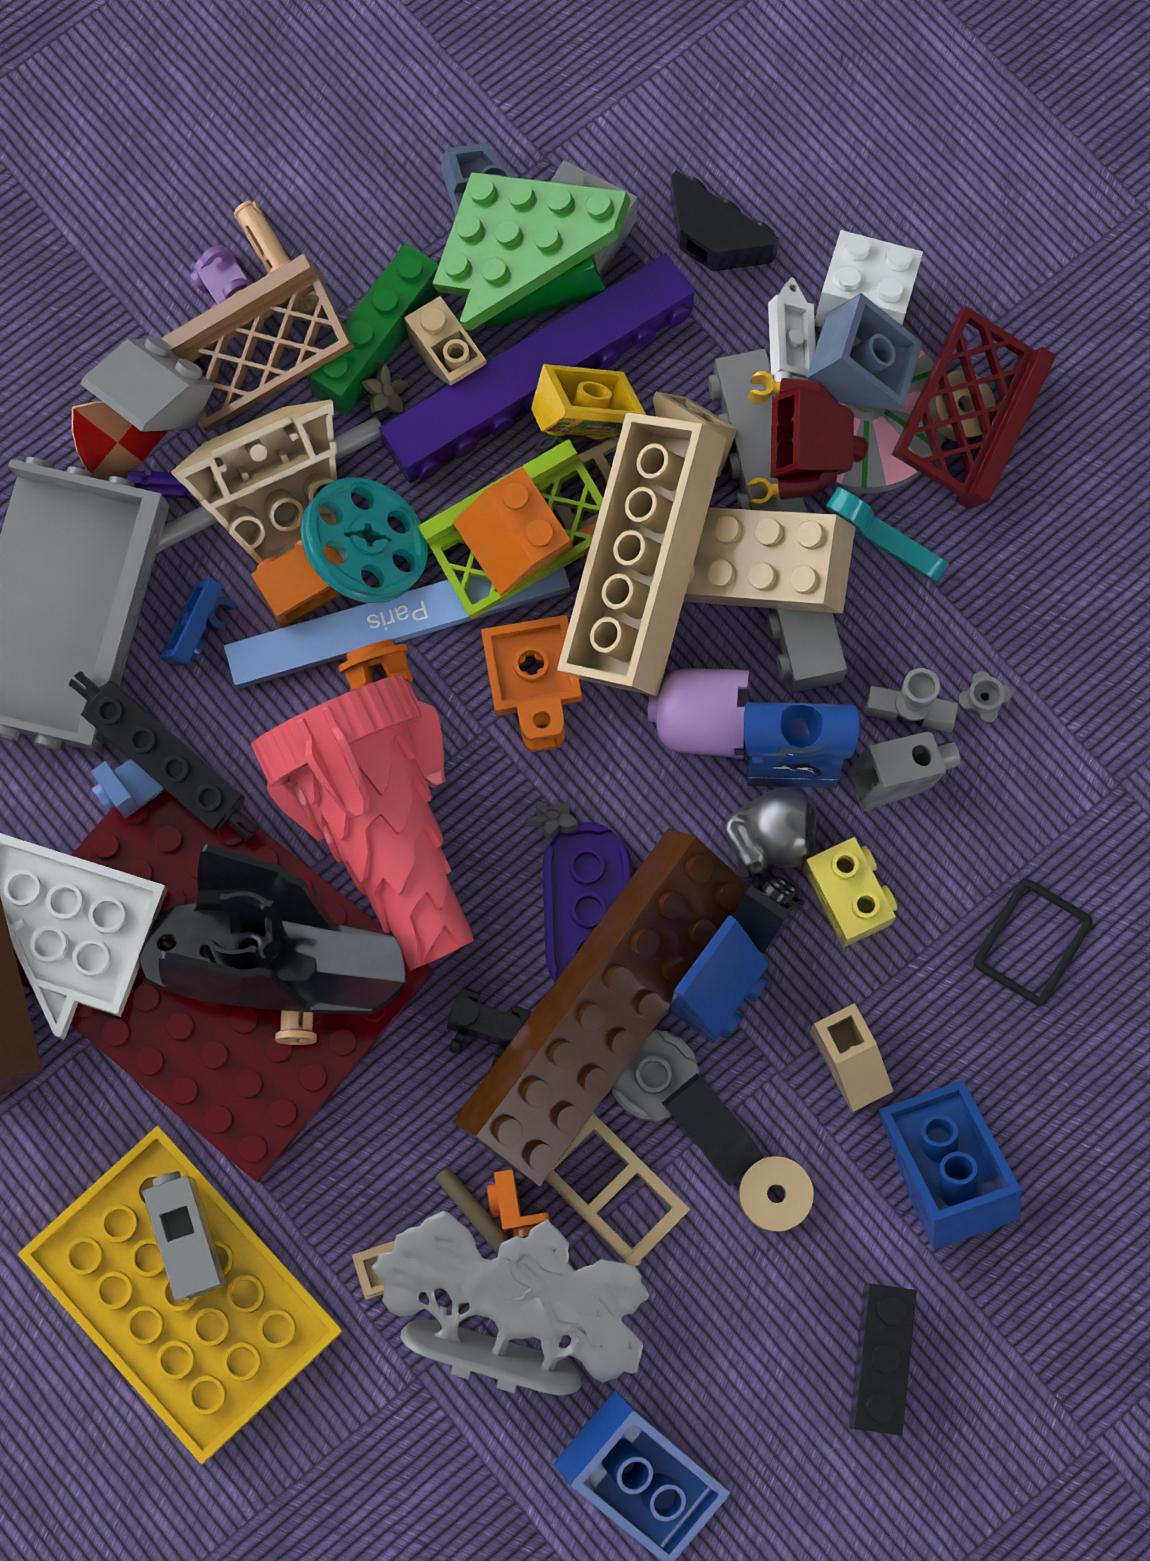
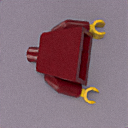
[746,371,868,507]

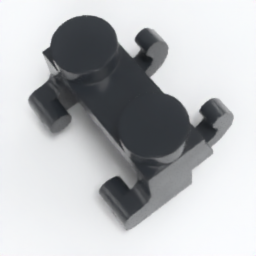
[447,987,532,1067]

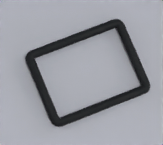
[974,879,1093,1005]

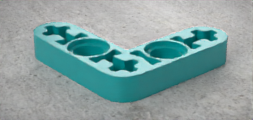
[826,487,949,583]

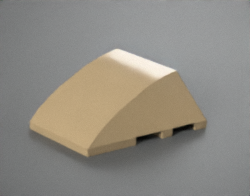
[171,400,337,564]

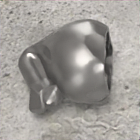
[724,787,817,880]

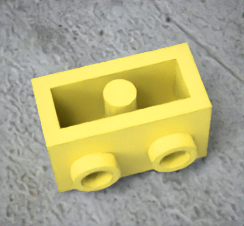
[803,837,897,948]

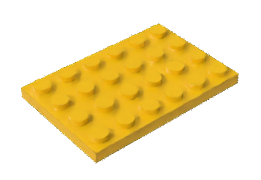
[17,1125,344,1465]

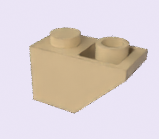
[404,296,487,386]
[809,1003,893,1113]

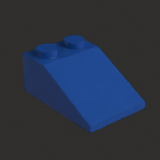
[670,915,770,1044]
[879,1080,1022,1250]
[553,1391,731,1561]

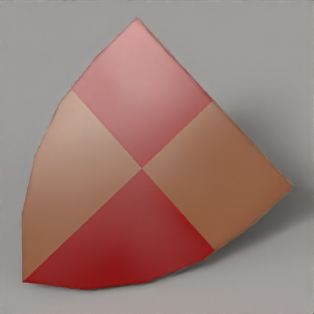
[71,401,169,481]

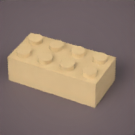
[683,507,855,614]

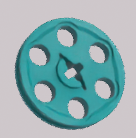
[301,477,428,603]

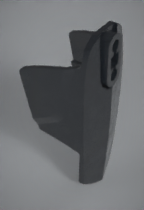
[140,844,406,1015]

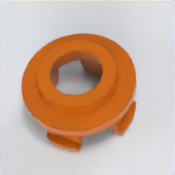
[338,639,413,691]

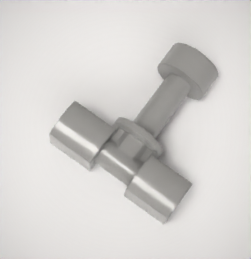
[864,668,958,733]

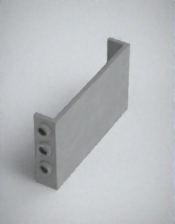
[0,457,170,753]

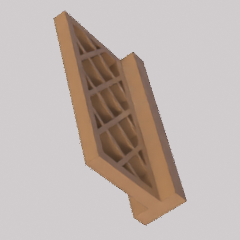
[160,253,354,432]

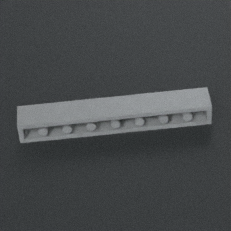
[708,349,847,693]

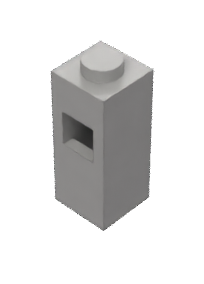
[142,1171,227,1302]

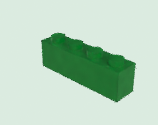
[306,243,439,416]

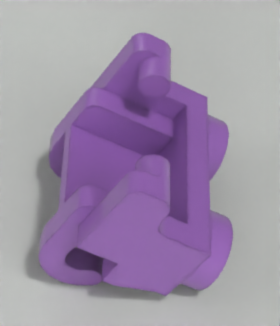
[190,245,253,308]

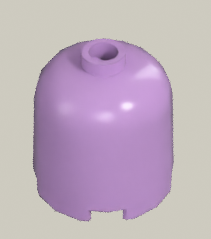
[648,668,749,759]

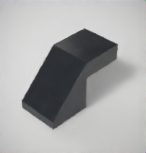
[662,1073,764,1186]

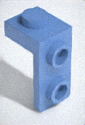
[90,731,177,818]

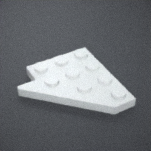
[0,833,168,1040]

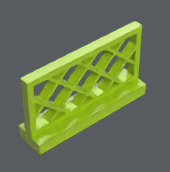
[418,439,603,620]

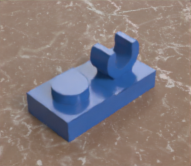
[160,578,236,666]

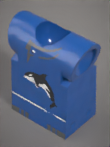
[744,702,859,788]

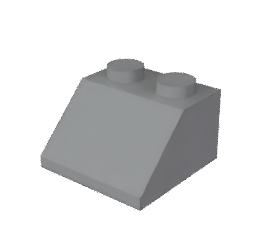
[80,336,215,431]

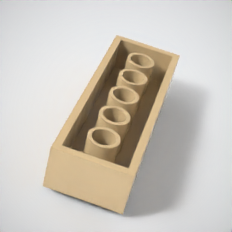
[557,412,727,697]

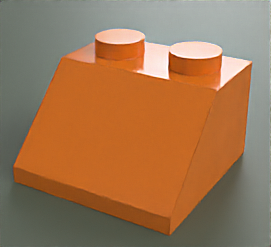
[452,466,574,596]

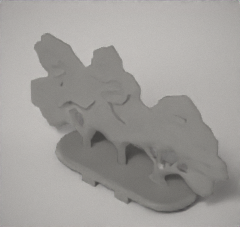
[371,1211,649,1395]

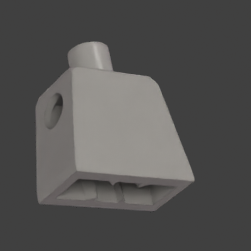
[847,731,960,812]

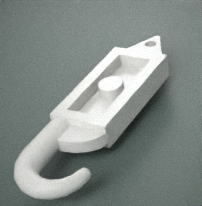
[768,277,816,382]

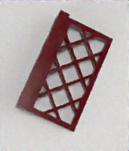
[891,306,1056,509]

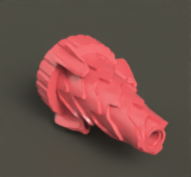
[251,674,474,971]

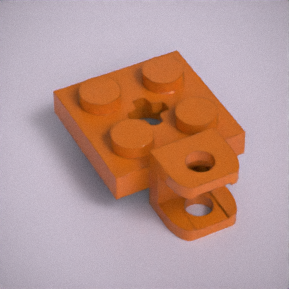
[481,615,582,752]

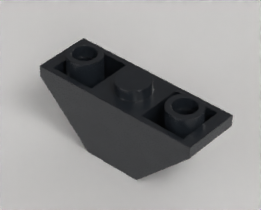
[670,170,779,272]
[732,876,805,954]

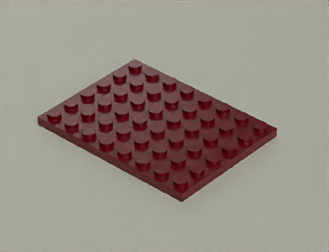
[13,790,435,1183]

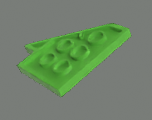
[432,172,631,331]

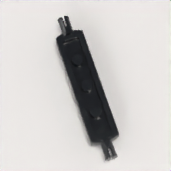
[69,671,259,842]

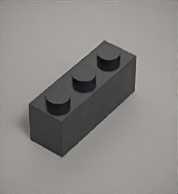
[849,1283,917,1436]

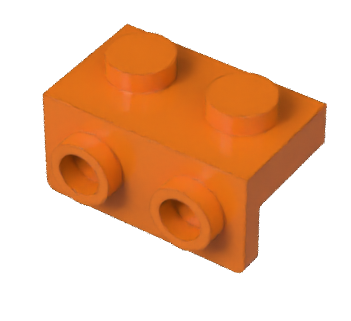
[487,1169,550,1238]

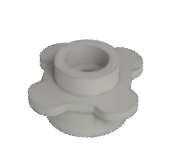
[958,671,1011,723]

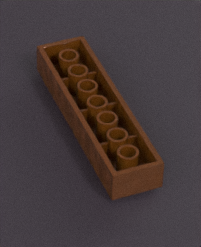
[453,828,750,1187]

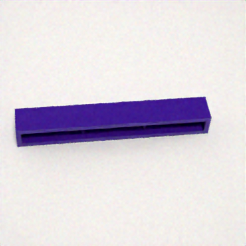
[379,253,694,484]

